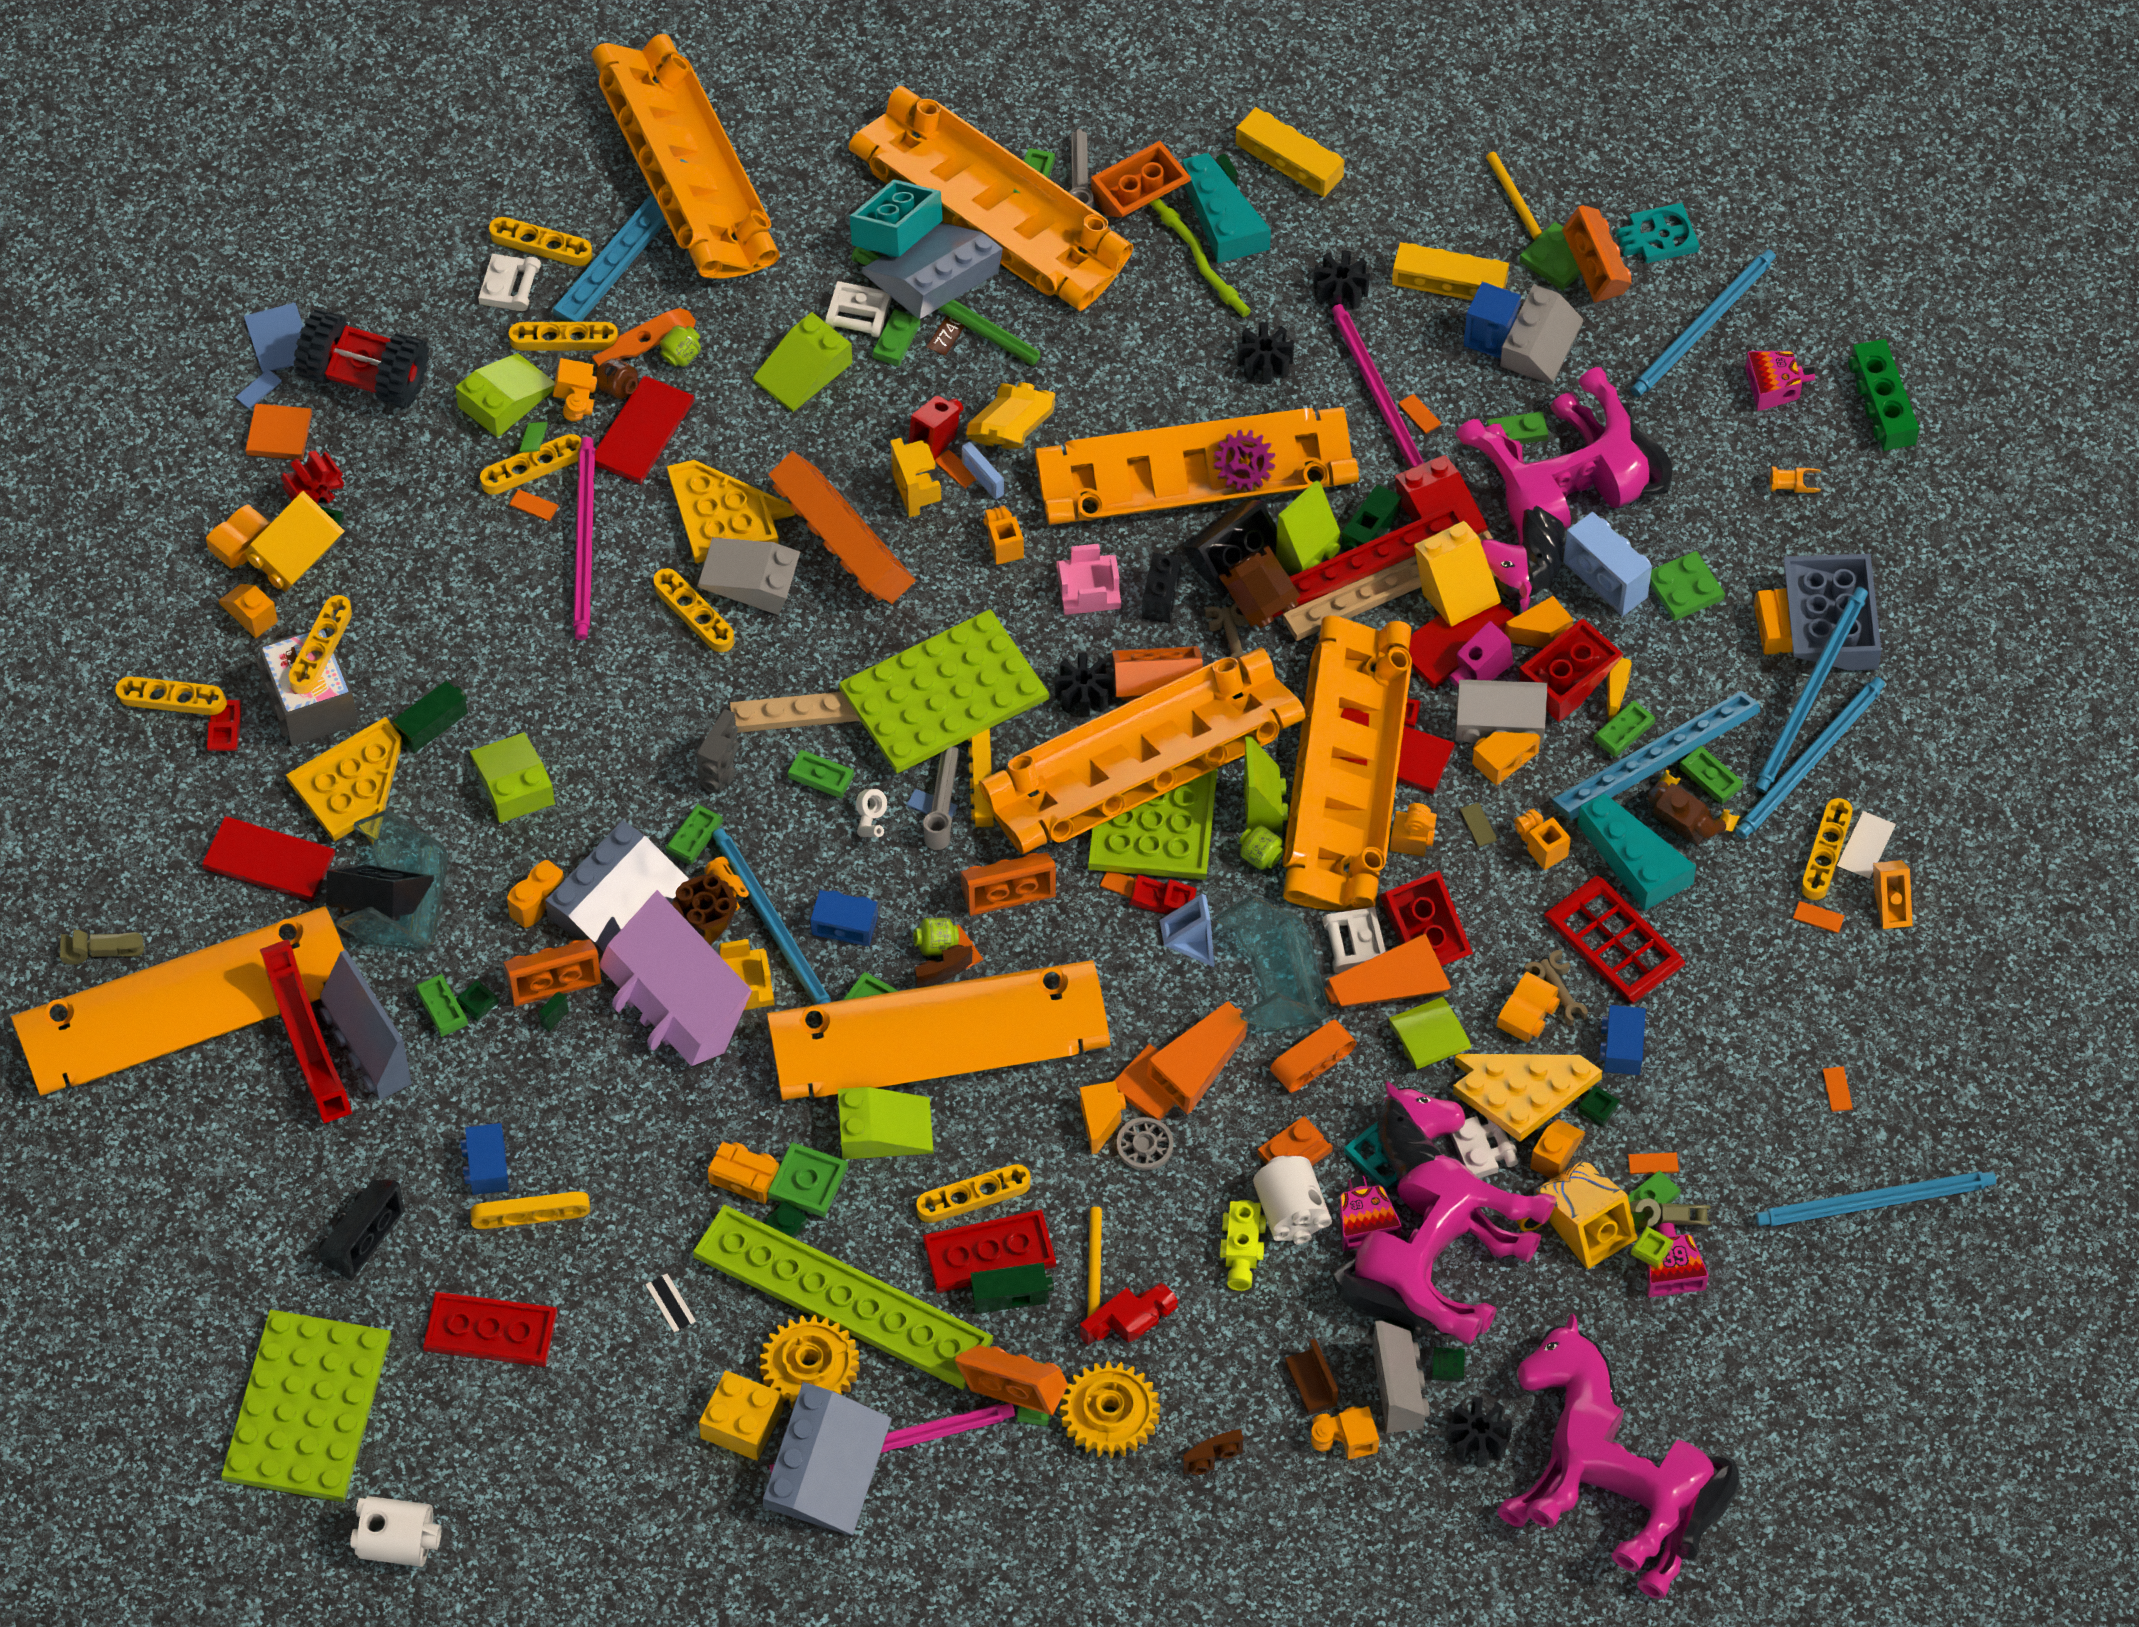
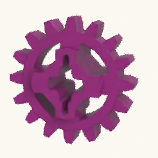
[1213,430,1275,492]

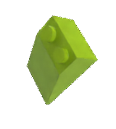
[753,312,853,413]
[455,353,555,438]
[1276,480,1340,576]
[470,732,555,823]
[1243,737,1288,833]
[838,1087,934,1160]

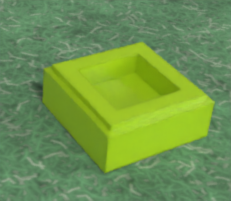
[1631,1226,1674,1269]

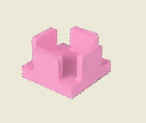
[1056,544,1121,615]

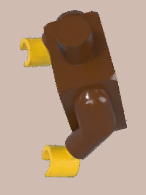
[1648,770,1740,847]

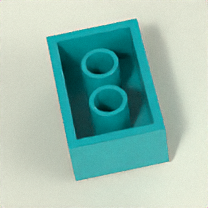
[850,179,943,257]

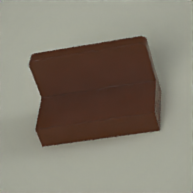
[1285,1338,1338,1416]

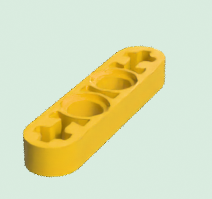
[489,217,593,266]
[508,322,618,351]
[480,434,581,495]
[653,568,735,653]
[288,595,352,694]
[115,676,227,715]
[1801,798,1853,900]
[916,1164,1031,1223]
[470,1192,590,1229]

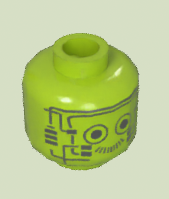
[659,325,701,367]
[1239,826,1284,870]
[913,918,959,956]

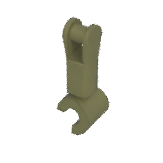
[60,929,144,965]
[1629,1198,1711,1228]

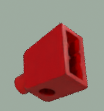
[908,396,964,460]

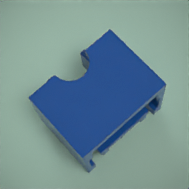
[1463,281,1521,359]

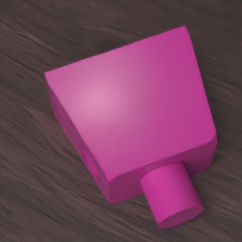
[1449,621,1514,688]

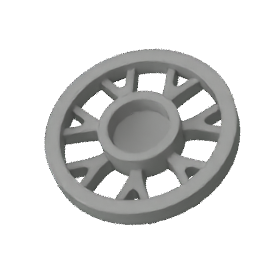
[1116,1117,1174,1171]

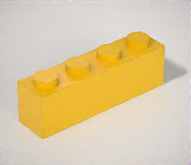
[1235,107,1345,197]
[1392,242,1509,301]

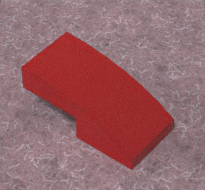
[207,700,242,751]
[1129,874,1197,914]

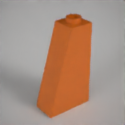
[1324,934,1451,1009]
[1146,1001,1249,1115]

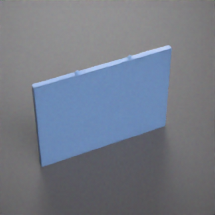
[244,303,304,374]

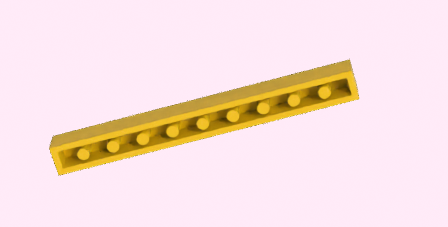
[968,728,994,827]

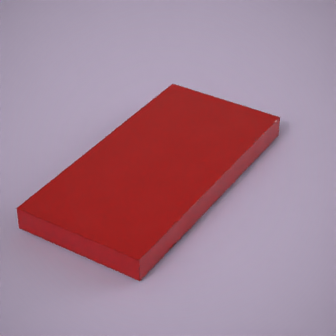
[595,375,694,484]
[1409,603,1516,689]
[1340,708,1455,794]
[202,816,335,902]
[922,1209,1056,1293]
[423,1291,558,1367]

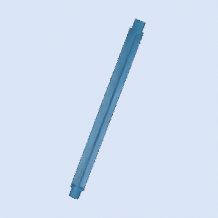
[1630,249,1776,397]
[1754,587,1868,793]
[1735,677,1885,839]
[712,828,831,1005]
[1755,1171,1996,1226]

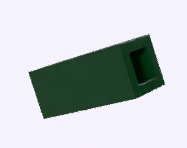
[1341,484,1402,552]
[393,680,468,754]
[970,1262,1054,1314]

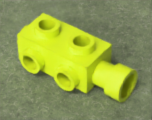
[1220,1200,1266,1291]

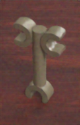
[1205,603,1248,660]
[1524,950,1588,1026]

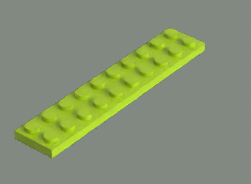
[693,1204,993,1390]

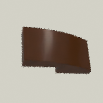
[915,945,973,988]
[1183,1429,1244,1475]

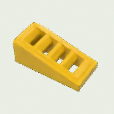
[1607,658,1632,721]

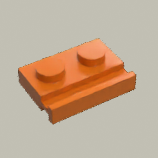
[1257,1115,1333,1166]

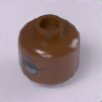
[596,358,638,399]

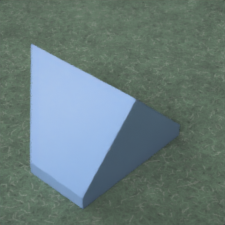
[1160,894,1214,967]

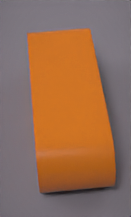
[1270,1019,1357,1093]

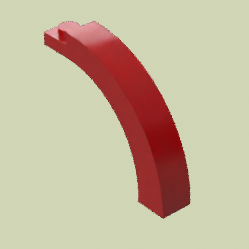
[260,939,352,1124]

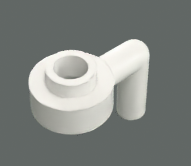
[856,789,887,837]

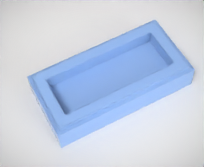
[962,441,1004,499]

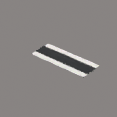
[645,1274,696,1332]

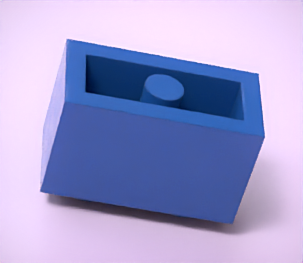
[811,890,878,947]
[1599,1005,1646,1075]
[460,1123,509,1195]

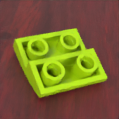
[1389,997,1471,1069]

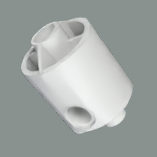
[1253,1156,1332,1245]
[350,1496,441,1567]

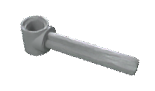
[1069,129,1093,209]
[923,747,959,850]

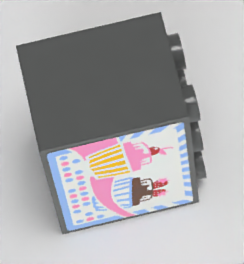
[256,628,359,746]

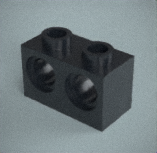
[1142,552,1182,623]

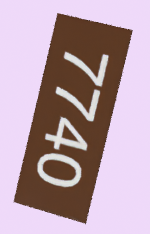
[926,315,965,356]

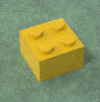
[699,1370,784,1461]

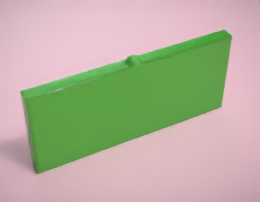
[520,422,548,452]

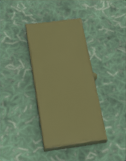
[1460,802,1497,847]

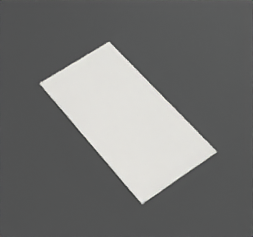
[1837,811,1896,879]

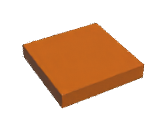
[246,404,312,460]
[1114,1043,1176,1121]

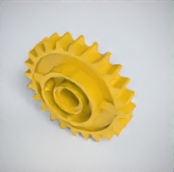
[760,1315,860,1409]
[1060,1361,1160,1458]

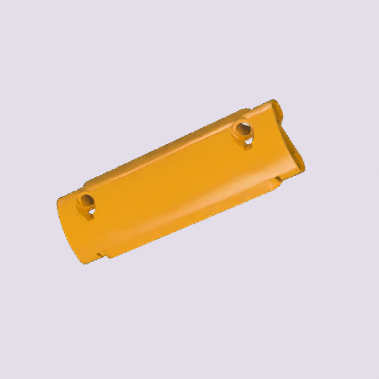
[591,34,780,278]
[849,85,1134,311]
[1035,407,1359,525]
[1282,615,1412,911]
[979,647,1306,854]
[11,906,344,1096]
[767,960,1110,1101]

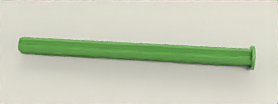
[851,246,1040,365]

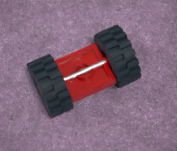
[294,309,429,408]

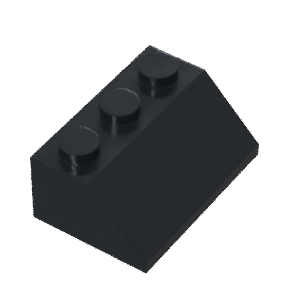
[1182,500,1277,596]
[326,864,434,921]
[319,1180,405,1281]

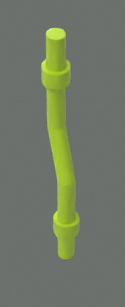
[1149,198,1251,317]

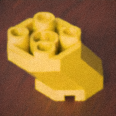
[966,382,1056,449]

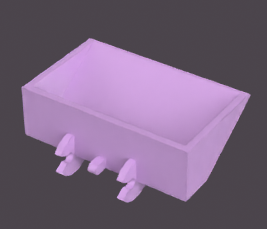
[599,889,752,1066]

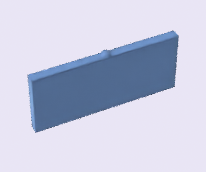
[235,369,282,409]
[906,789,958,818]

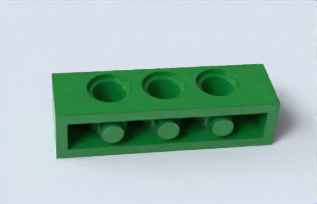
[1848,339,1920,451]

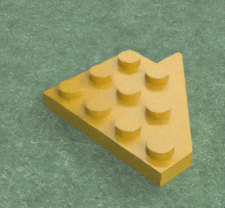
[667,460,795,564]
[286,717,402,845]
[1453,1054,1602,1141]

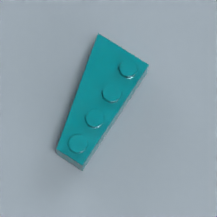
[1182,152,1271,263]
[1578,793,1696,911]

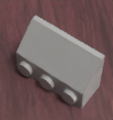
[1500,284,1584,385]
[1455,679,1547,744]
[1373,1321,1430,1433]

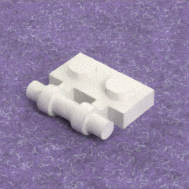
[1450,1116,1518,1178]

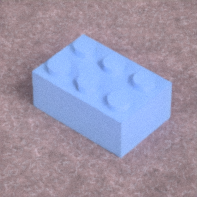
[1563,511,1652,617]

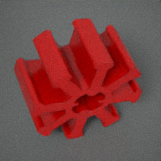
[281,450,345,504]

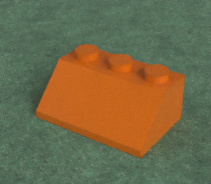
[1091,141,1191,218]
[1562,205,1632,303]
[1112,646,1203,701]
[960,852,1056,916]
[503,939,602,1006]
[955,1345,1068,1416]

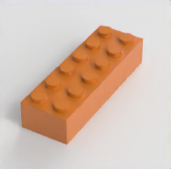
[768,450,916,604]

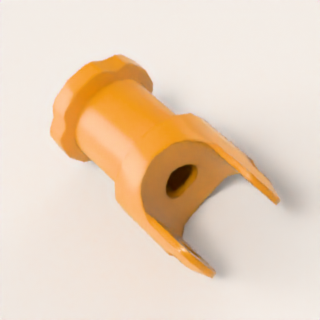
[1769,466,1821,493]
[704,856,749,911]

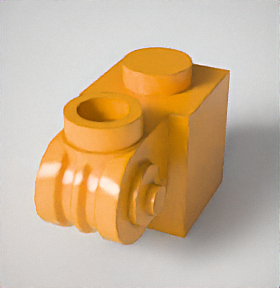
[553,358,597,422]
[983,505,1024,565]
[1390,803,1437,857]
[1514,809,1571,871]
[1311,1406,1379,1460]

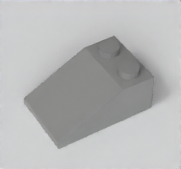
[697,537,800,615]

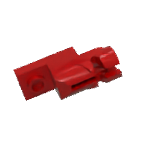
[1080,1282,1178,1346]

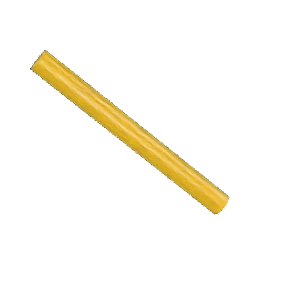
[1486,152,1542,240]
[1087,1207,1102,1318]

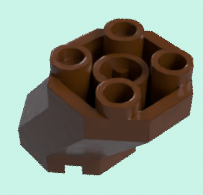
[1219,545,1300,629]
[670,874,737,946]

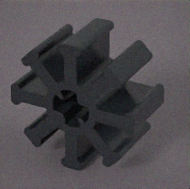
[1313,250,1370,310]
[1237,322,1294,384]
[1055,653,1113,718]
[1447,1397,1512,1468]

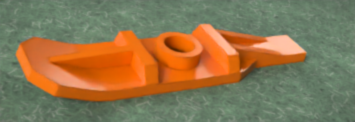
[592,308,696,368]

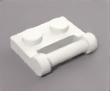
[478,254,541,311]
[825,281,892,338]
[1322,907,1386,974]

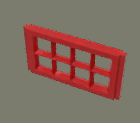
[1544,875,1686,1004]

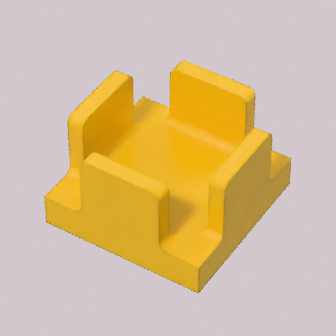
[890,438,941,518]
[719,939,775,1010]

